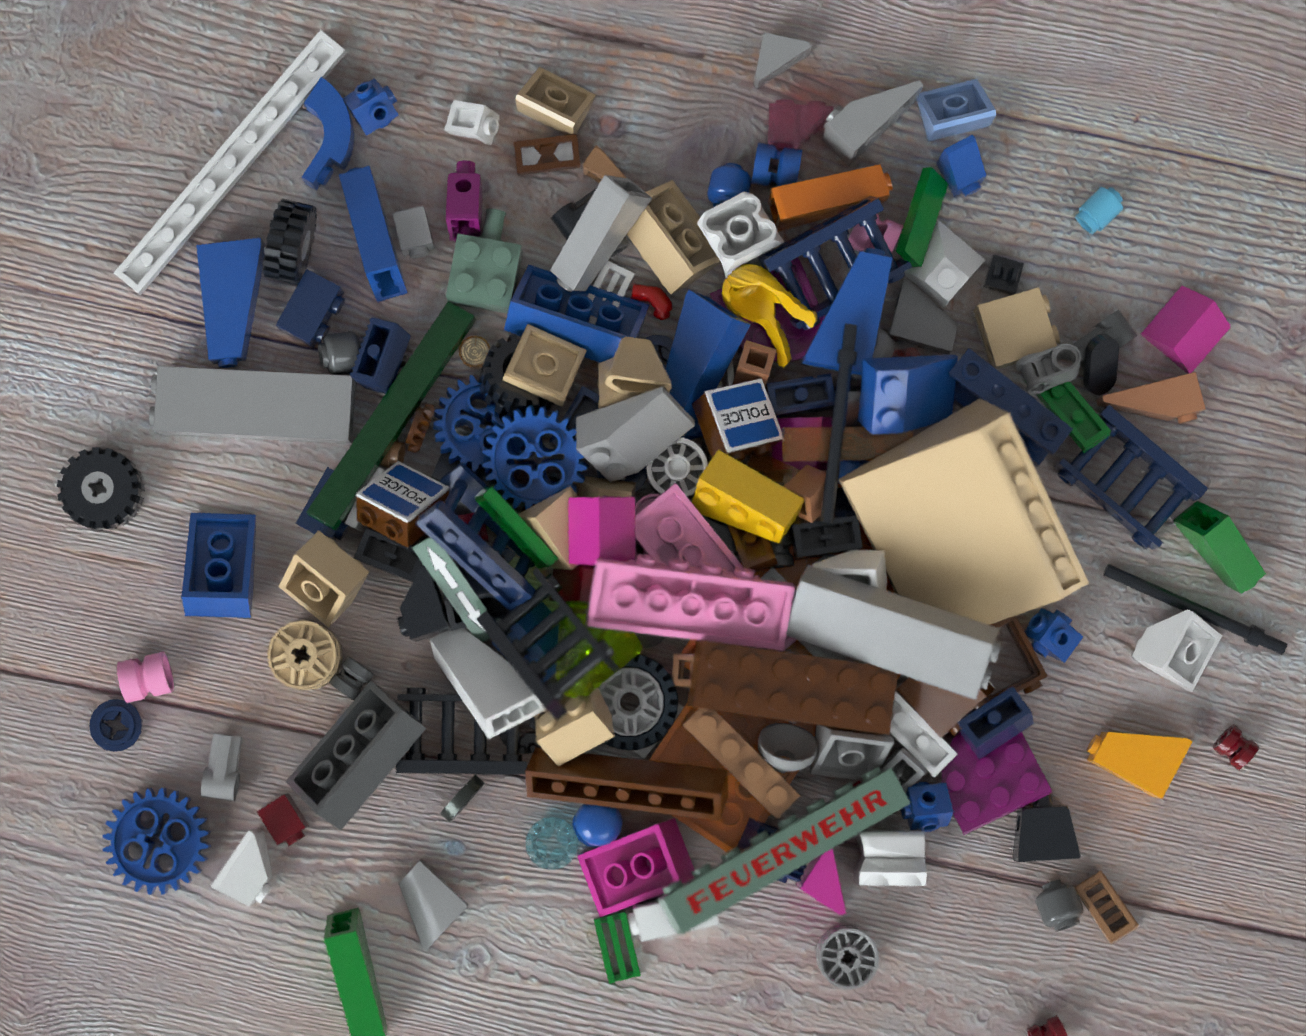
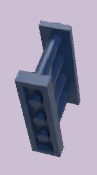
[758,196,912,330]
[948,348,1073,467]
[1054,405,1208,550]
[416,462,536,611]

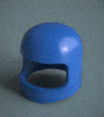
[572,804,623,848]

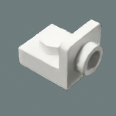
[444,100,500,145]

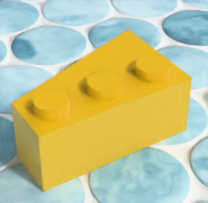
[692,450,804,543]

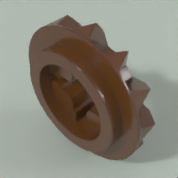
[405,402,435,453]

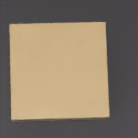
[502,324,587,406]

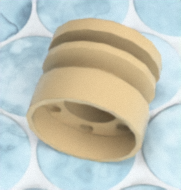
[267,620,343,690]

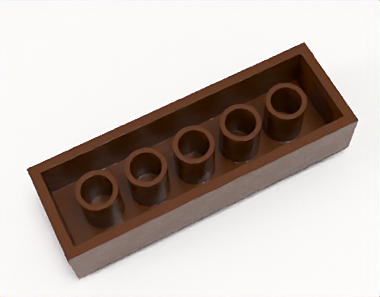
[687,640,898,735]

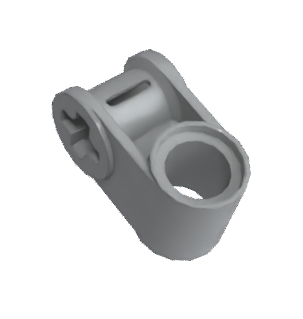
[1015,343,1081,395]

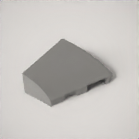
[889,279,957,355]
[399,859,469,951]

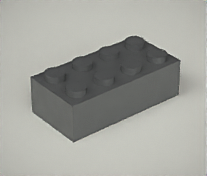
[286,681,426,831]

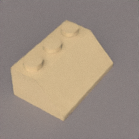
[626,180,721,294]

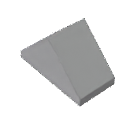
[754,33,812,89]
[880,747,928,792]

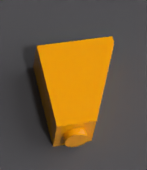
[1087,732,1193,799]

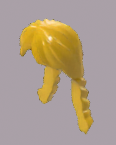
[722,264,818,368]

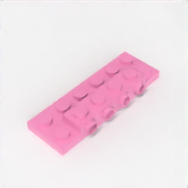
[635,483,797,652]
[586,555,795,650]

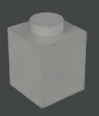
[392,206,435,259]

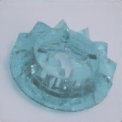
[526,817,578,870]

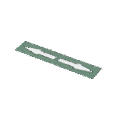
[412,537,490,642]

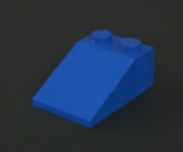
[858,355,958,435]
[181,513,256,618]

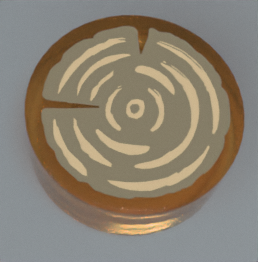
[459,336,491,369]

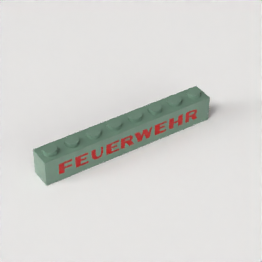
[657,766,910,935]

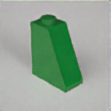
[1173,500,1266,594]

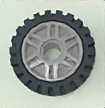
[591,654,678,750]

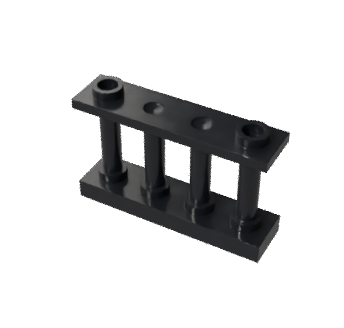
[476,568,619,720]
[396,688,529,775]

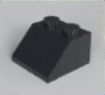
[397,566,450,642]

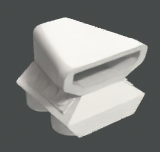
[697,192,784,279]
[854,829,927,886]

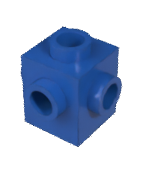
[342,78,399,136]
[1024,608,1083,663]
[900,782,954,832]

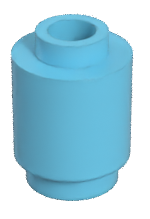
[1075,187,1123,234]

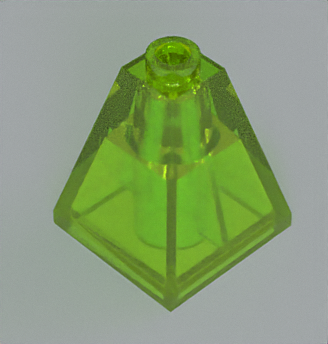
[555,601,643,698]

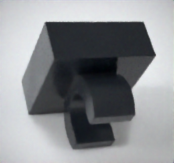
[983,254,1024,295]

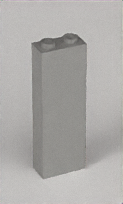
[149,366,356,444]
[786,565,1002,700]

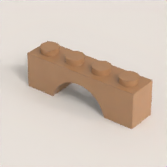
[682,708,800,819]

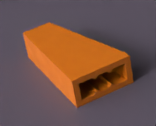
[768,164,892,232]

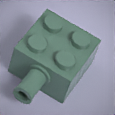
[446,208,523,314]

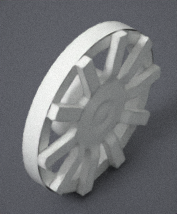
[647,437,708,497]

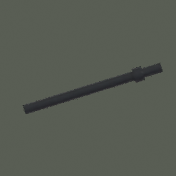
[820,324,858,523]
[1103,564,1287,655]

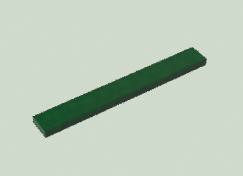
[306,302,476,531]

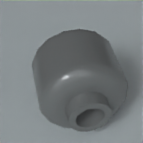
[318,331,364,375]
[1035,880,1084,931]

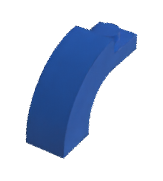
[302,77,354,191]

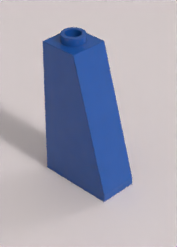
[339,166,408,302]
[196,238,266,368]
[802,248,892,376]
[665,289,751,426]

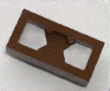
[514,134,581,176]

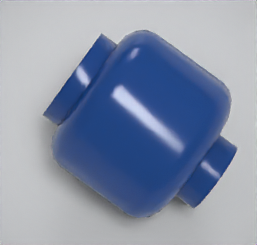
[707,163,751,207]

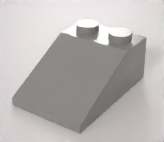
[822,80,923,166]
[576,386,695,482]

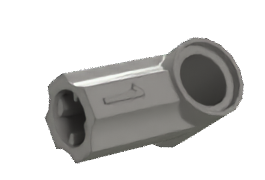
[201,733,243,801]

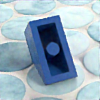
[936,134,987,197]

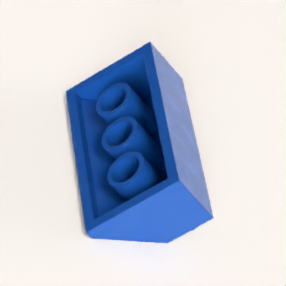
[504,264,649,363]

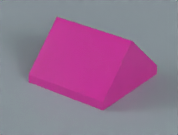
[1140,286,1231,374]
[568,497,636,565]
[795,848,846,915]

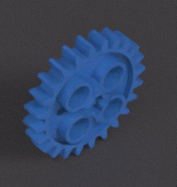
[433,375,526,477]
[482,405,589,509]
[102,788,211,895]

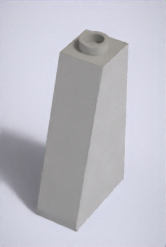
[550,175,652,292]

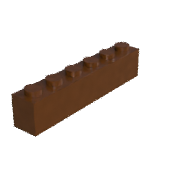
[525,747,728,821]

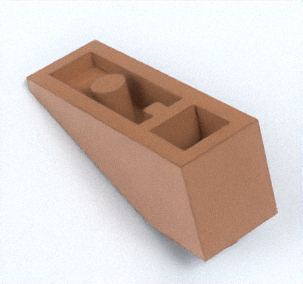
[1096,372,1206,424]

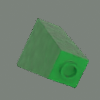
[324,907,387,1036]

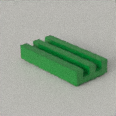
[594,911,641,984]

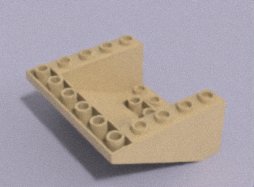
[838,399,1089,625]

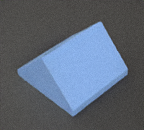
[917,79,996,142]

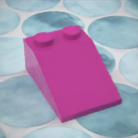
[577,818,695,917]

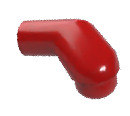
[631,283,673,320]

